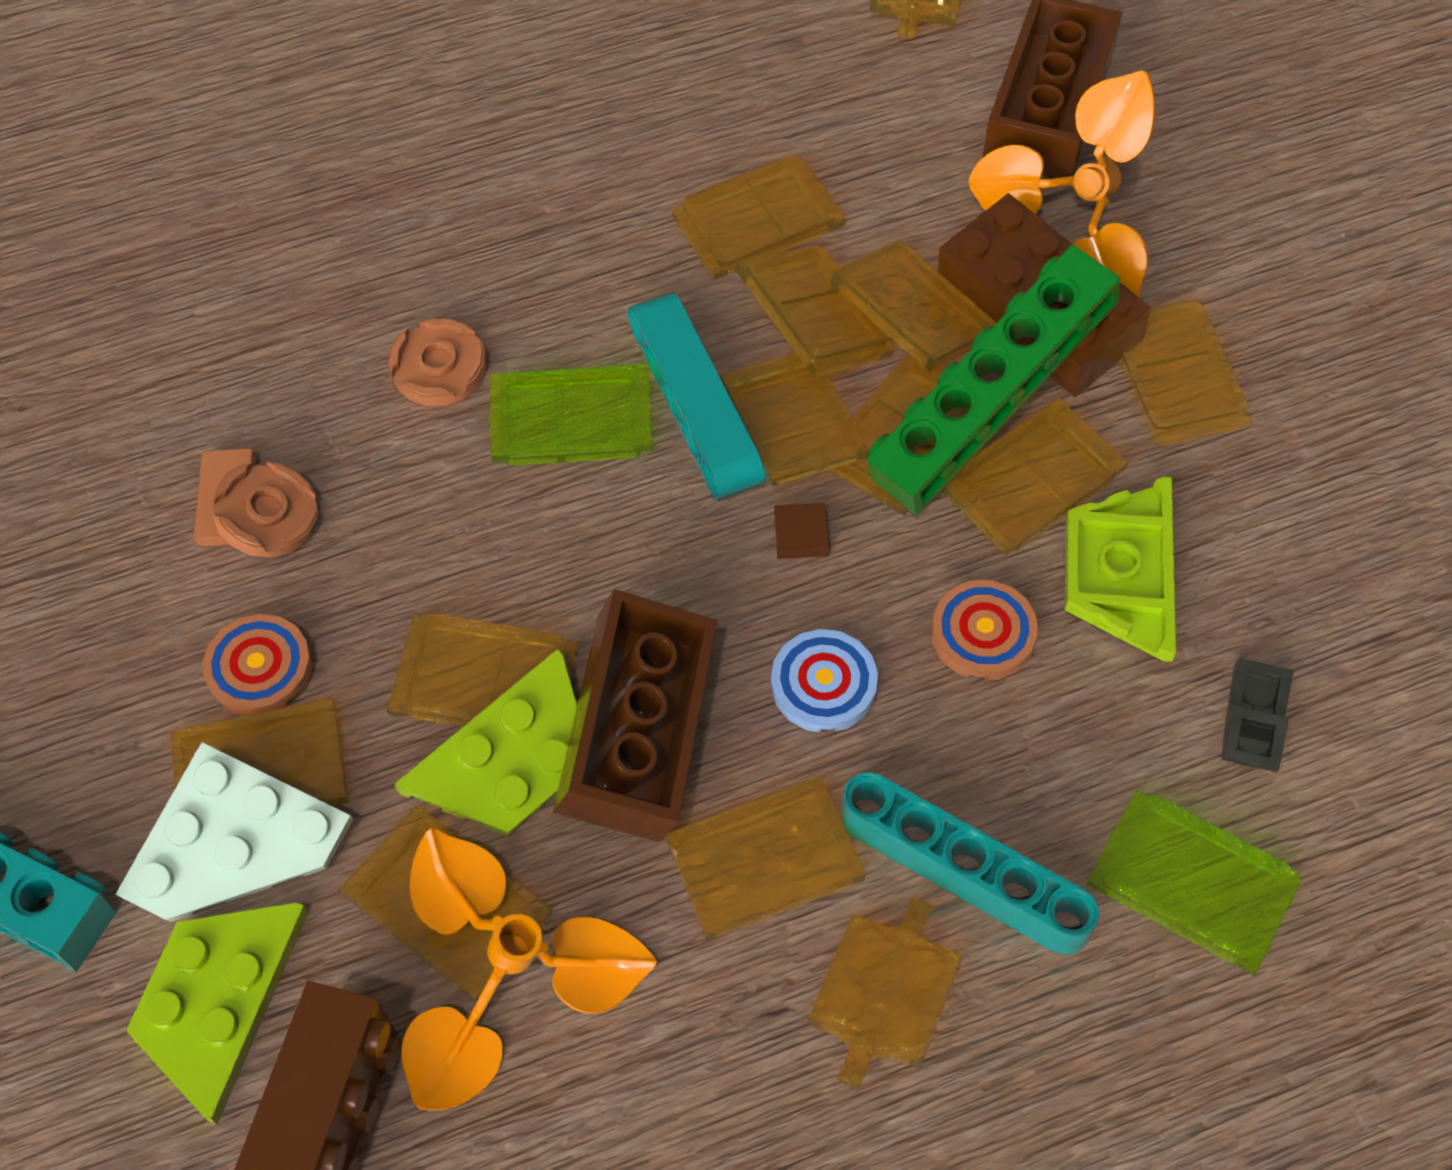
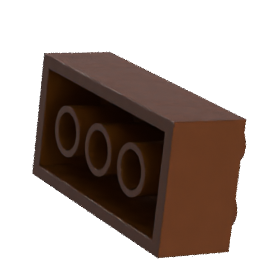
[982,0,1123,178]
[938,193,1151,398]
[553,589,717,842]
[234,980,400,1170]

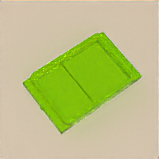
[489,364,653,466]
[1086,791,1302,975]

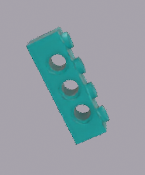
[0,832,117,972]

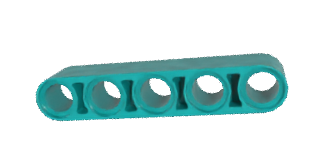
[627,292,766,500]
[841,772,1099,955]

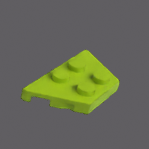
[1065,477,1176,662]
[395,649,577,837]
[126,903,308,1124]

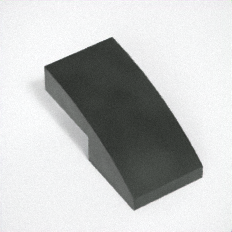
[1221,658,1294,772]

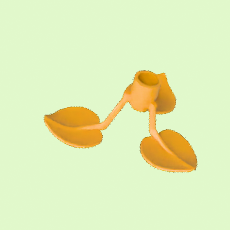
[969,71,1155,298]
[401,828,657,1111]

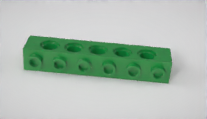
[866,244,1120,516]

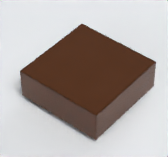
[774,503,829,559]

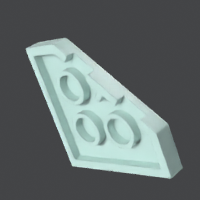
[115,742,354,922]

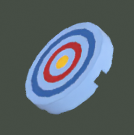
[771,629,878,732]

